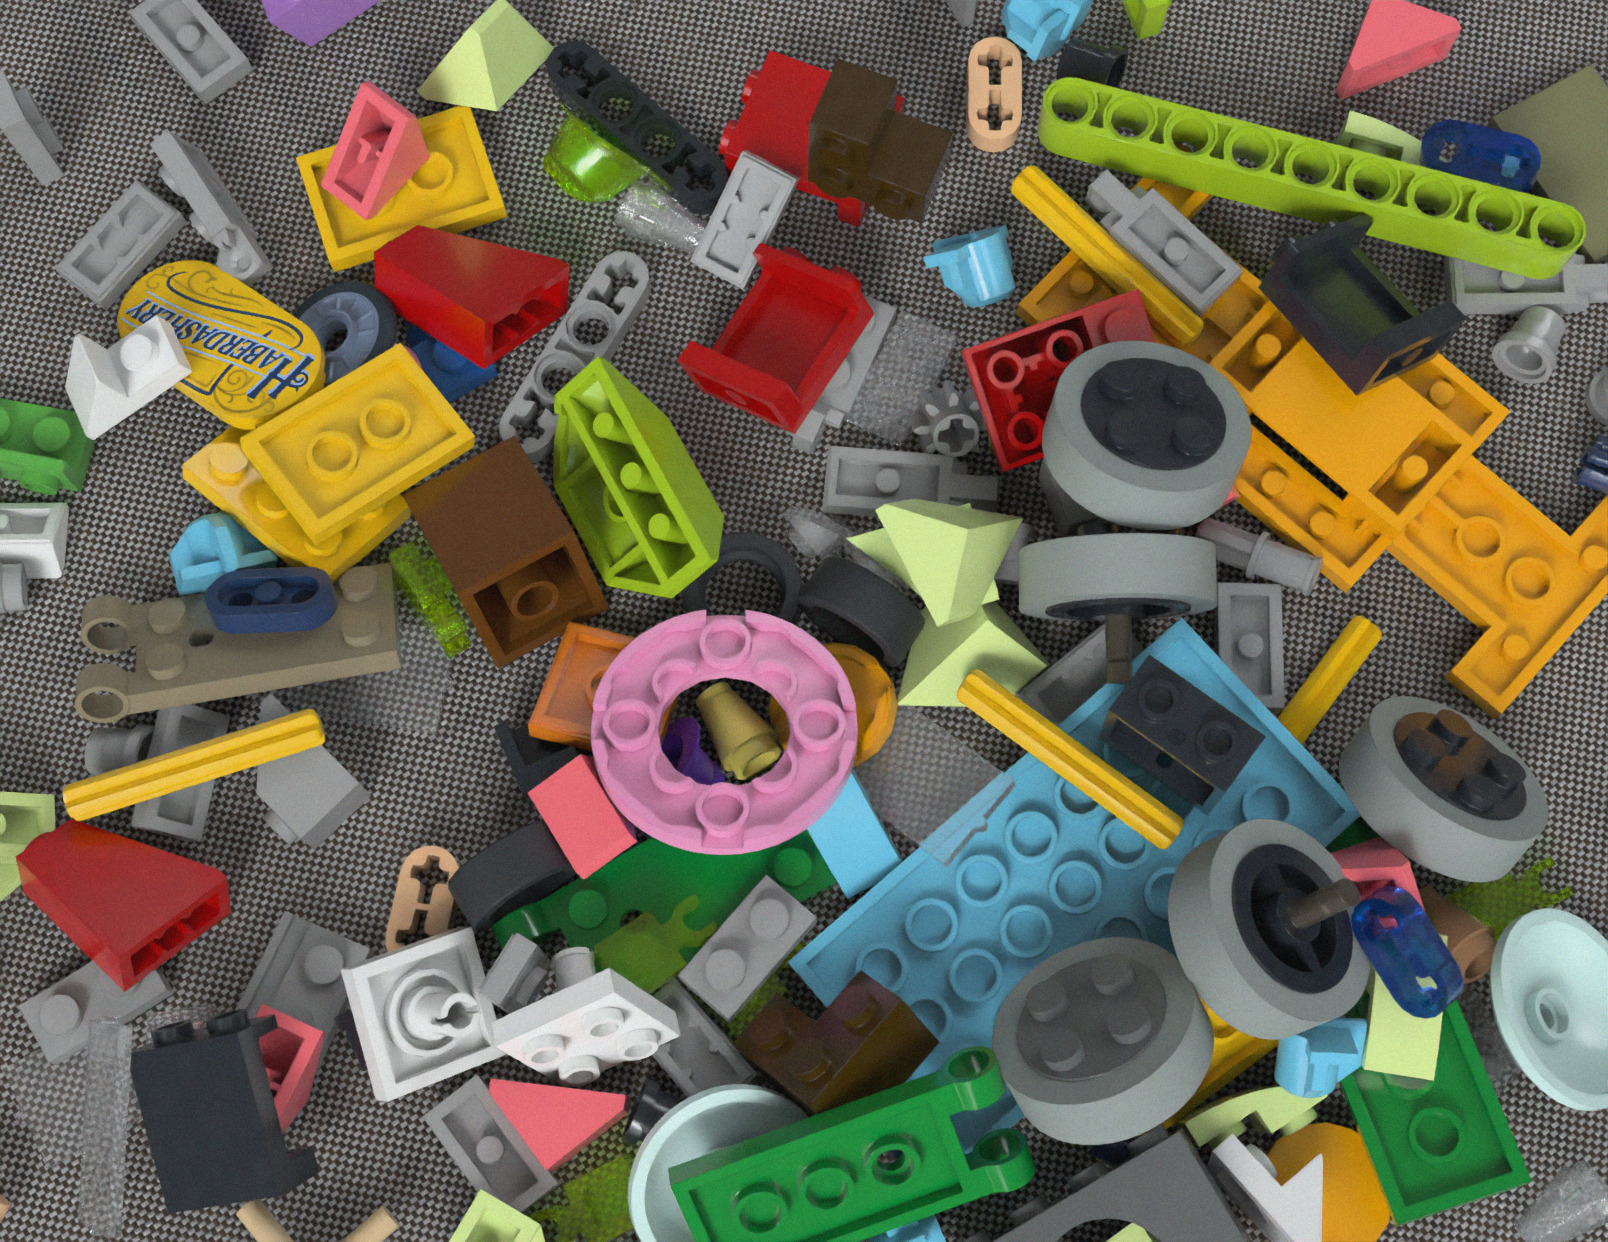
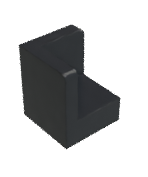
[494,721,579,807]

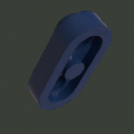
[204,567,338,634]

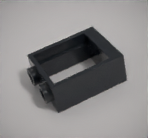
[1099,654,1266,816]

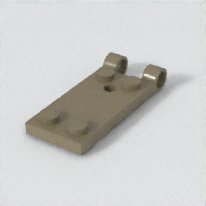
[75,562,402,723]

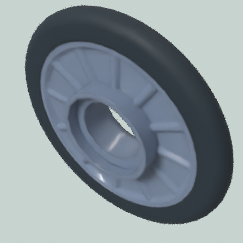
[292,281,397,388]

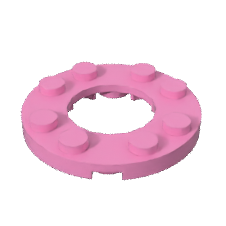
[591,609,858,855]

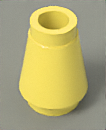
[696,682,781,780]

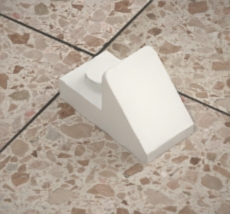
[65,315,193,440]
[1207,1134,1323,1242]

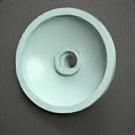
[1490,908,1608,1111]
[628,1084,809,1242]

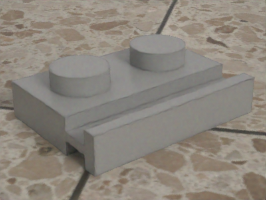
[235,911,375,1074]

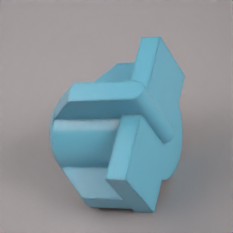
[1001,0,1094,62]
[923,225,1016,308]
[169,513,278,596]
[1274,1015,1367,1098]

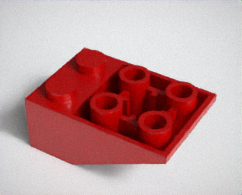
[961,289,1156,472]

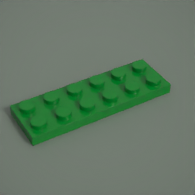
[1325,816,1532,1227]

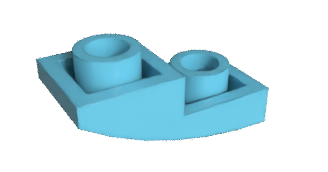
[807,769,903,899]

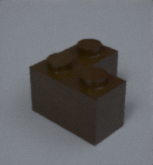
[808,58,953,223]
[732,970,940,1117]

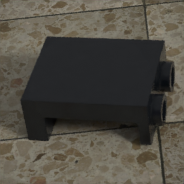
[1258,213,1467,396]
[126,1009,319,1214]

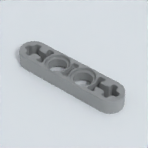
[499,251,651,463]

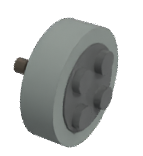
[992,937,1214,1145]

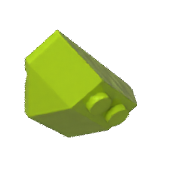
[553,356,724,599]

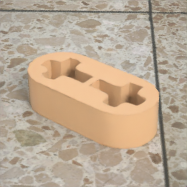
[966,37,1022,153]
[385,846,461,952]

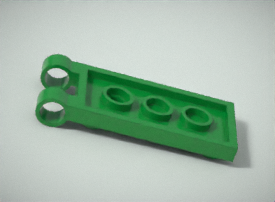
[492,770,837,994]
[668,1046,1036,1242]

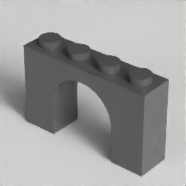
[961,1124,1252,1242]

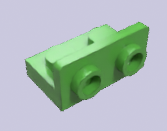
[0,398,96,495]

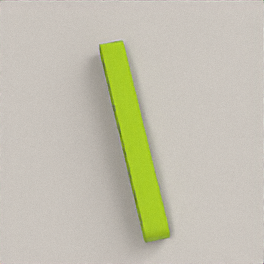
[1037,77,1586,280]

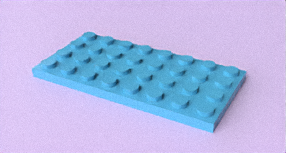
[788,618,1361,1154]

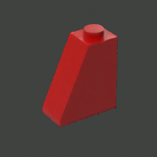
[374,225,570,369]
[16,819,231,992]

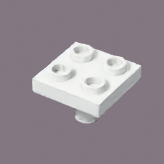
[340,926,506,1102]
[491,947,681,1088]

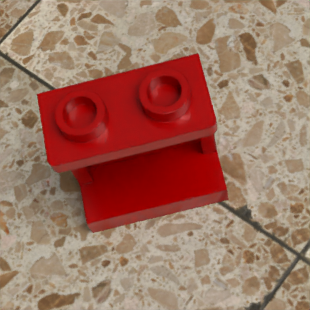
[719,50,905,228]
[677,243,874,434]

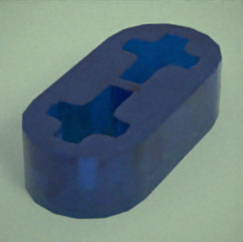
[1419,120,1541,193]
[1351,886,1463,1019]

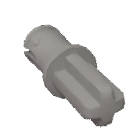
[1195,518,1323,596]

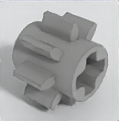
[909,380,987,461]

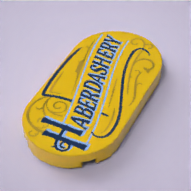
[117,260,327,430]

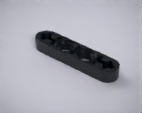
[546,41,728,215]

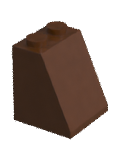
[403,436,609,669]

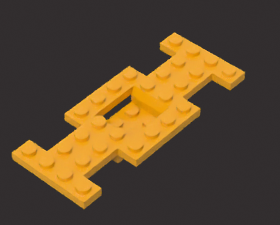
[1016,142,1608,719]

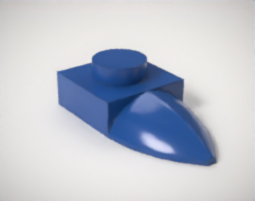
[404,319,498,403]

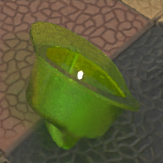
[543,102,673,204]

